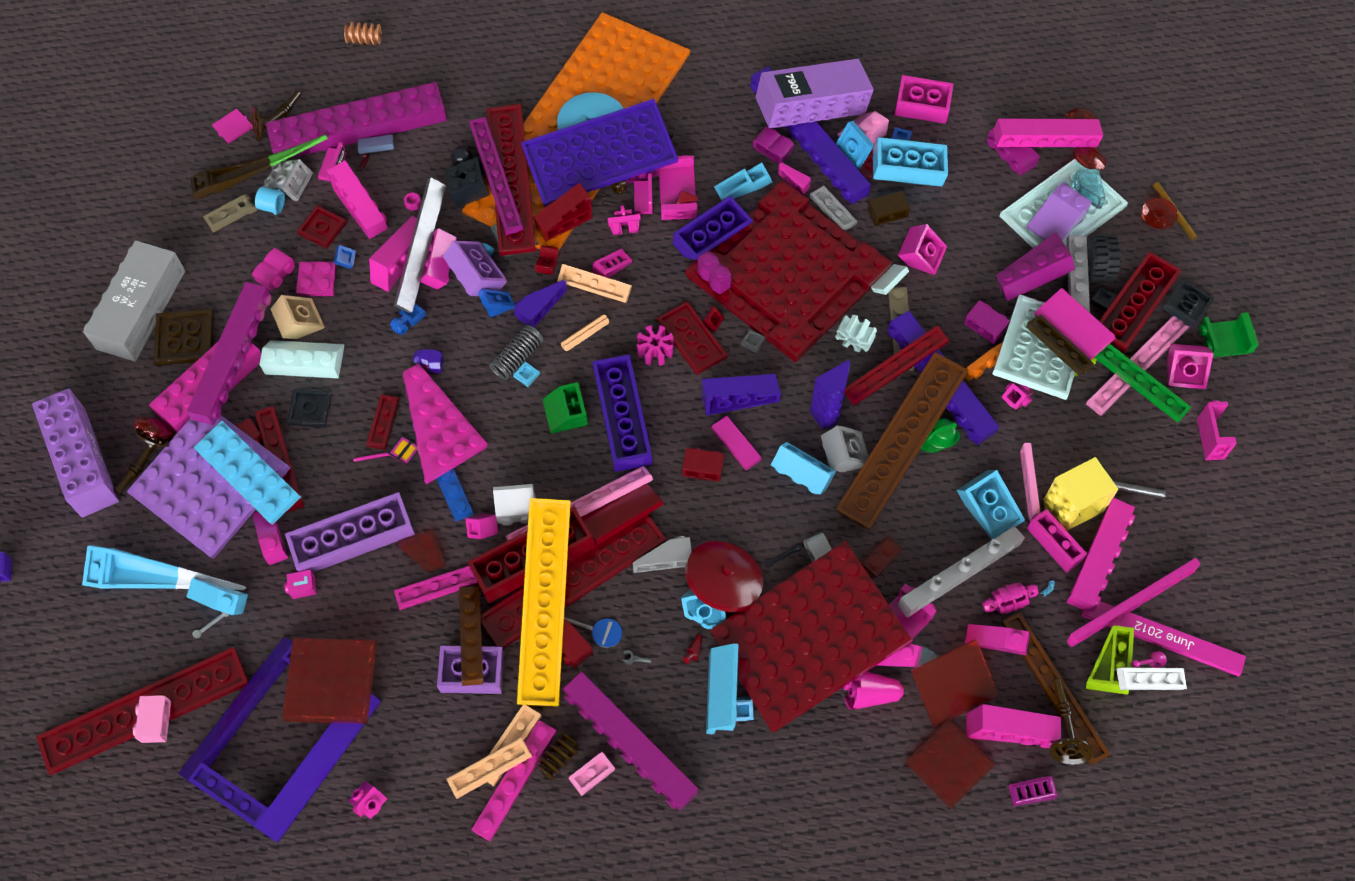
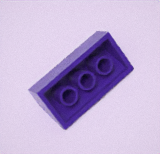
[673,196,753,260]
[810,360,850,430]

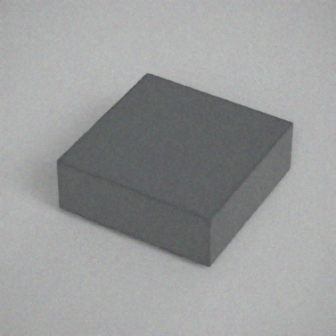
[741,329,766,354]

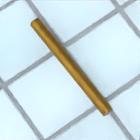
[1152,182,1197,241]

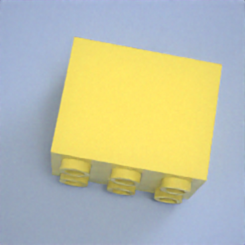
[1043,457,1118,531]

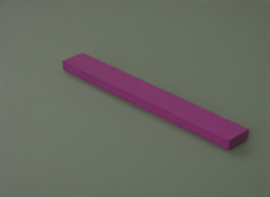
[469,117,524,235]

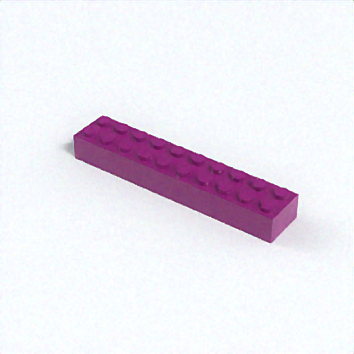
[266,82,447,160]

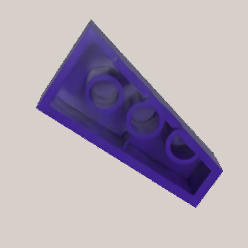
[701,374,781,416]

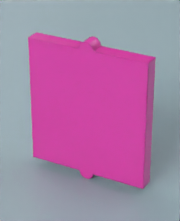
[212,109,253,144]

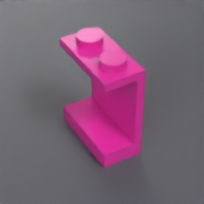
[1197,400,1237,460]

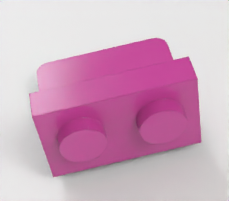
[889,584,937,640]

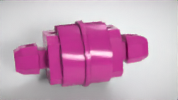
[982,582,1039,614]

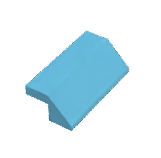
[706,644,738,734]

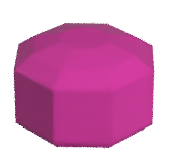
[404,192,421,211]

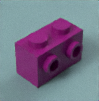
[964,300,1010,345]

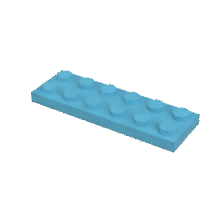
[193,421,301,525]

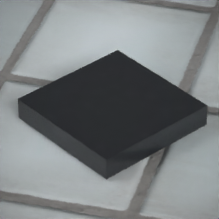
[287,389,332,428]

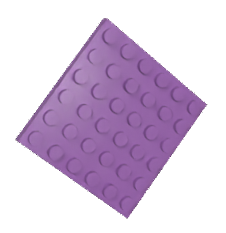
[127,415,290,559]

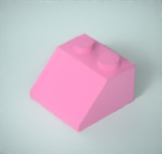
[838,111,889,145]

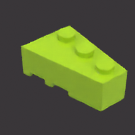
[1086,625,1134,694]

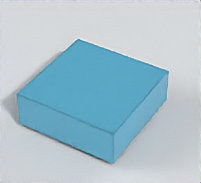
[513,362,540,387]

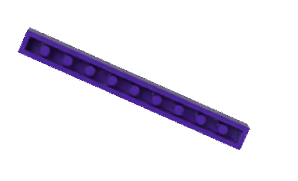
[750,66,871,204]

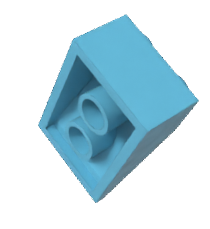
[956,470,1025,539]

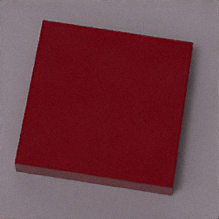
[296,205,347,249]

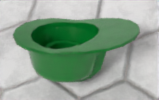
[921,418,960,453]

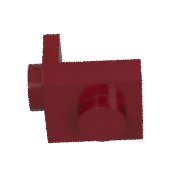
[535,245,559,275]

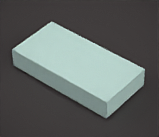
[871,264,909,295]

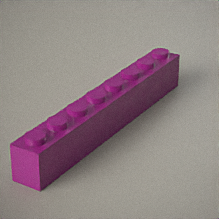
[187,282,271,425]
[563,672,698,811]

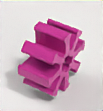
[637,325,673,366]

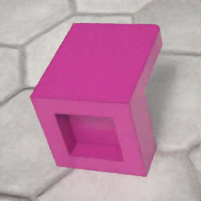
[466,514,498,539]

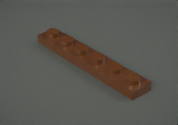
[459,586,484,686]

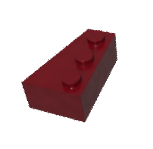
[534,182,593,242]

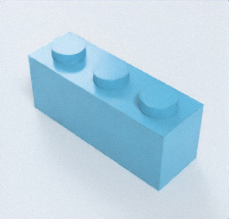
[771,442,836,495]

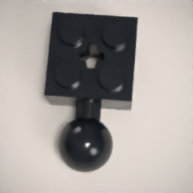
[444,146,490,208]

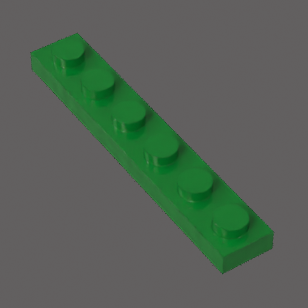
[1094,344,1191,423]

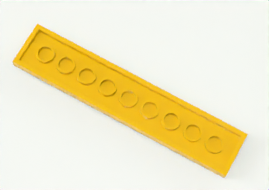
[517,498,570,706]

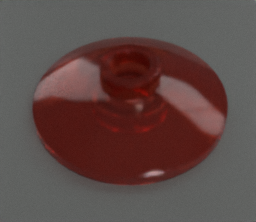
[1073,147,1106,171]
[1141,198,1178,229]

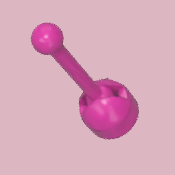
[1131,651,1167,668]

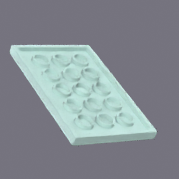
[1000,157,1128,248]
[993,294,1075,400]

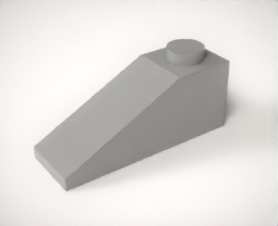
[633,536,692,573]

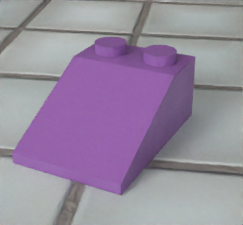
[1026,182,1092,241]

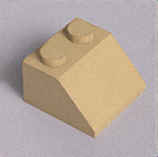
[271,295,324,339]

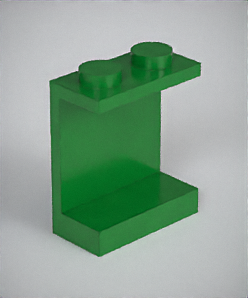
[1199,312,1259,358]

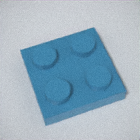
[836,121,874,170]

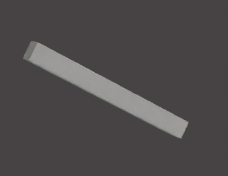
[897,526,1025,618]

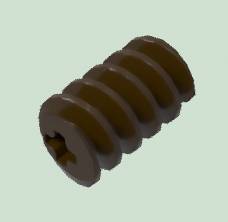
[533,733,579,781]

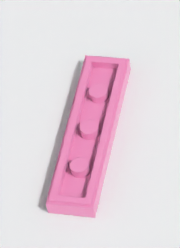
[1020,443,1041,522]

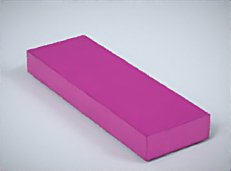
[712,416,762,470]

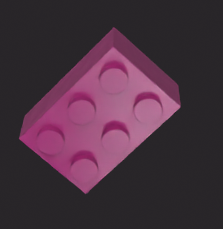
[895,75,954,124]

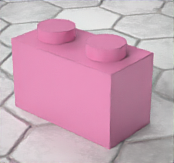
[133,696,171,743]

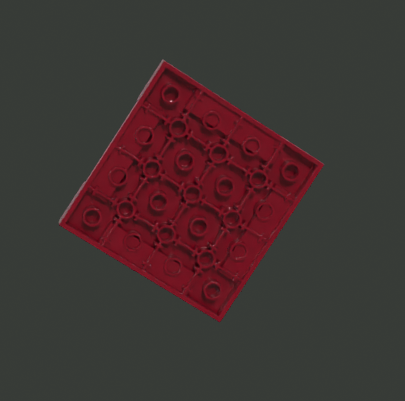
[686,180,892,363]

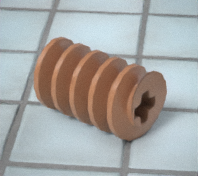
[344,22,382,45]

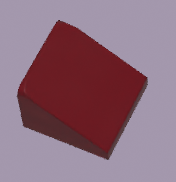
[675,191,698,204]

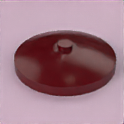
[685,541,763,612]

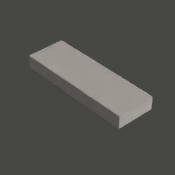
[810,185,857,231]

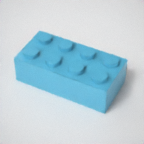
[873,137,948,187]

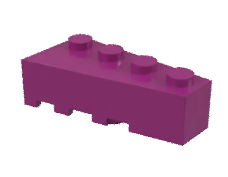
[996,232,1075,301]

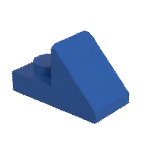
[478,289,515,318]

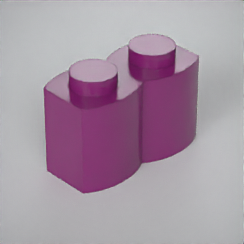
[753,126,794,164]
[697,251,731,294]

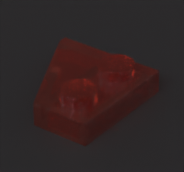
[397,530,446,573]

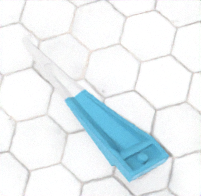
[82,545,246,590]

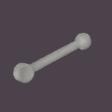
[192,612,229,638]

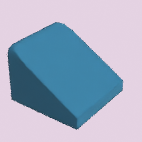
[736,696,754,721]

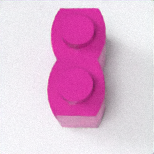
[252,248,295,291]

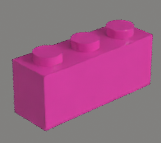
[420,228,457,289]
[1027,509,1087,573]

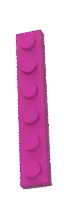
[472,720,557,841]

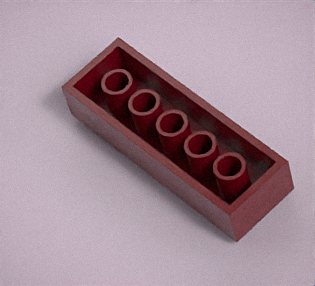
[1099,251,1182,354]
[468,506,595,603]

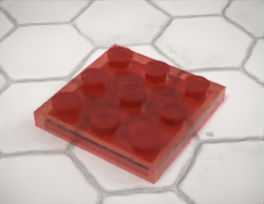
[905,720,995,809]

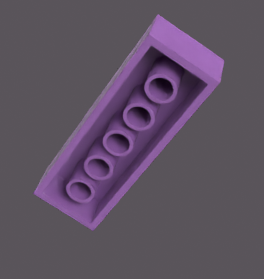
[285,492,415,573]

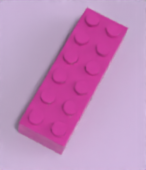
[149,342,261,433]

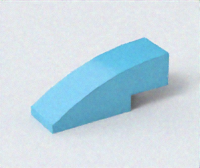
[714,163,773,201]

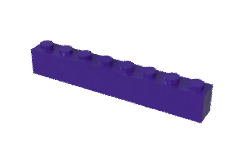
[887,311,999,446]

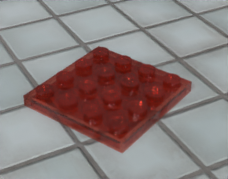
[282,638,377,724]

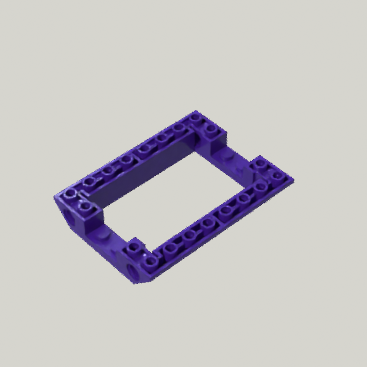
[178,637,381,843]

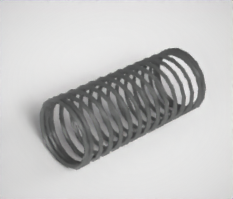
[490,325,543,380]

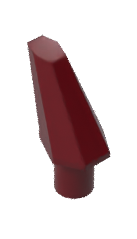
[683,634,702,664]

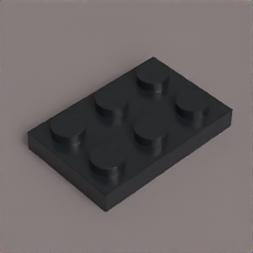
[1162,279,1214,329]

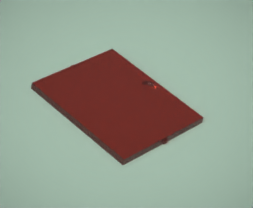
[910,639,999,727]

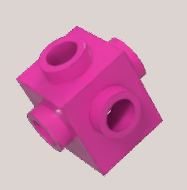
[1002,381,1034,410]
[348,781,387,819]

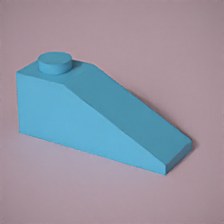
[187,578,248,615]

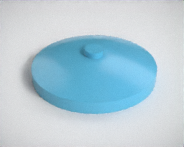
[557,92,624,130]

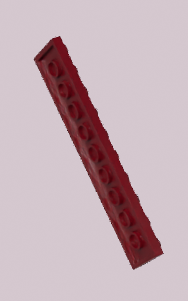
[486,104,536,256]
[481,515,666,649]
[36,647,249,775]

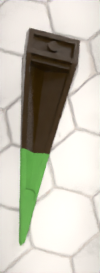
[191,135,328,200]

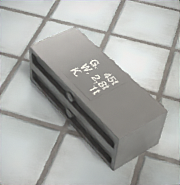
[83,240,185,362]

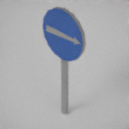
[564,617,622,648]

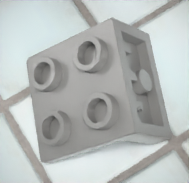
[263,159,313,201]

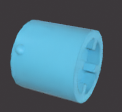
[255,187,285,215]

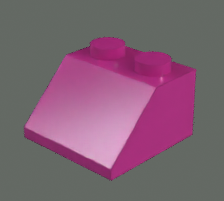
[898,224,947,275]
[1167,344,1213,389]

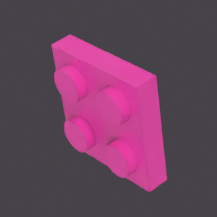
[296,261,337,296]

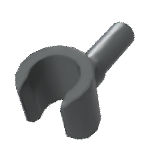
[622,650,652,665]

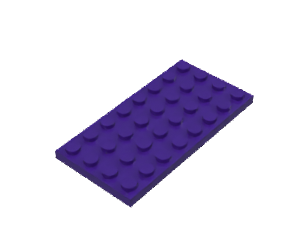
[521,99,678,207]

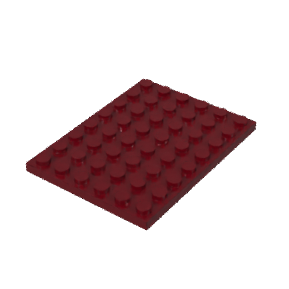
[710,541,913,733]

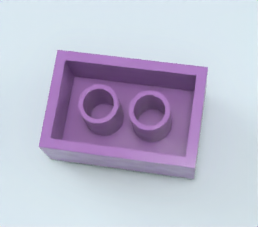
[443,241,507,296]
[437,646,505,694]

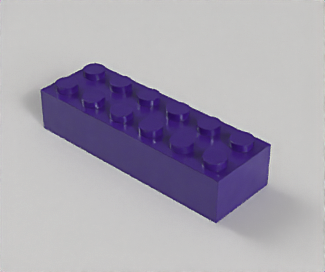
[592,354,652,472]

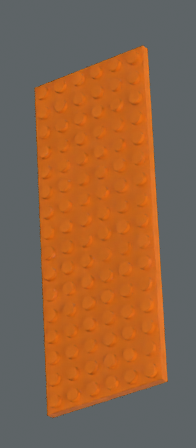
[462,12,690,251]

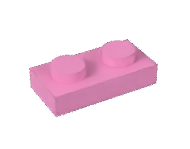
[569,752,615,796]

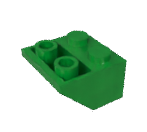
[542,382,588,434]

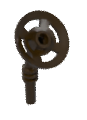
[251,91,301,142]
[113,426,173,495]
[1050,678,1093,765]

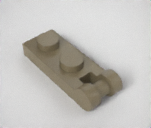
[203,194,257,233]

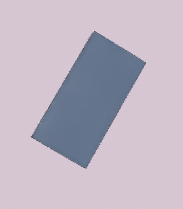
[358,134,394,154]

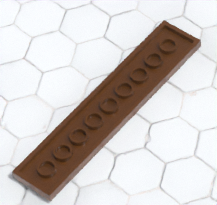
[836,352,968,531]

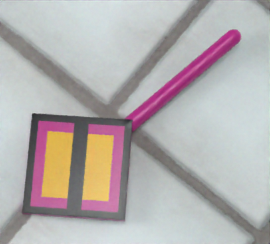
[353,435,418,466]

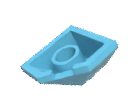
[681,589,726,629]

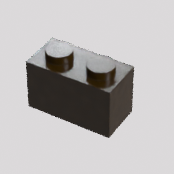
[867,191,910,226]

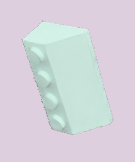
[260,340,344,378]

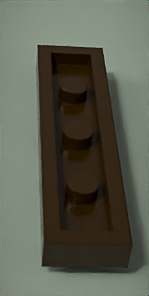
[1026,315,1094,376]

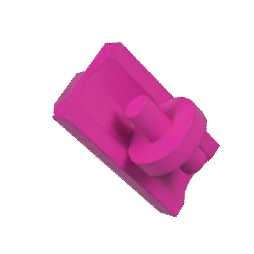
[608,205,641,235]

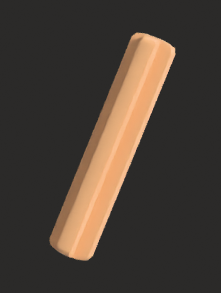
[561,315,609,351]

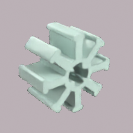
[835,315,877,352]

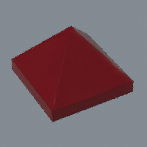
[704,306,724,332]

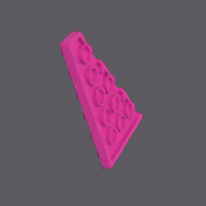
[403,363,488,484]

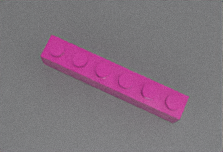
[993,119,1104,147]
[1066,498,1135,612]

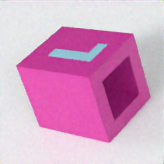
[284,570,317,599]

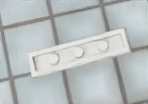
[1117,668,1187,690]

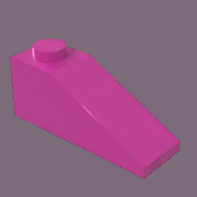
[253,512,288,565]
[965,624,1030,656]

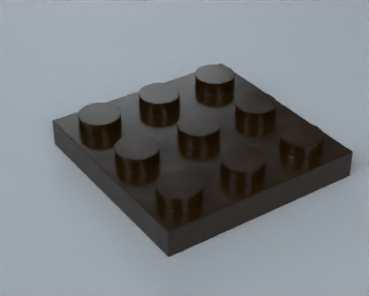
[153,309,214,365]

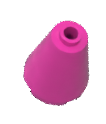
[844,671,904,710]

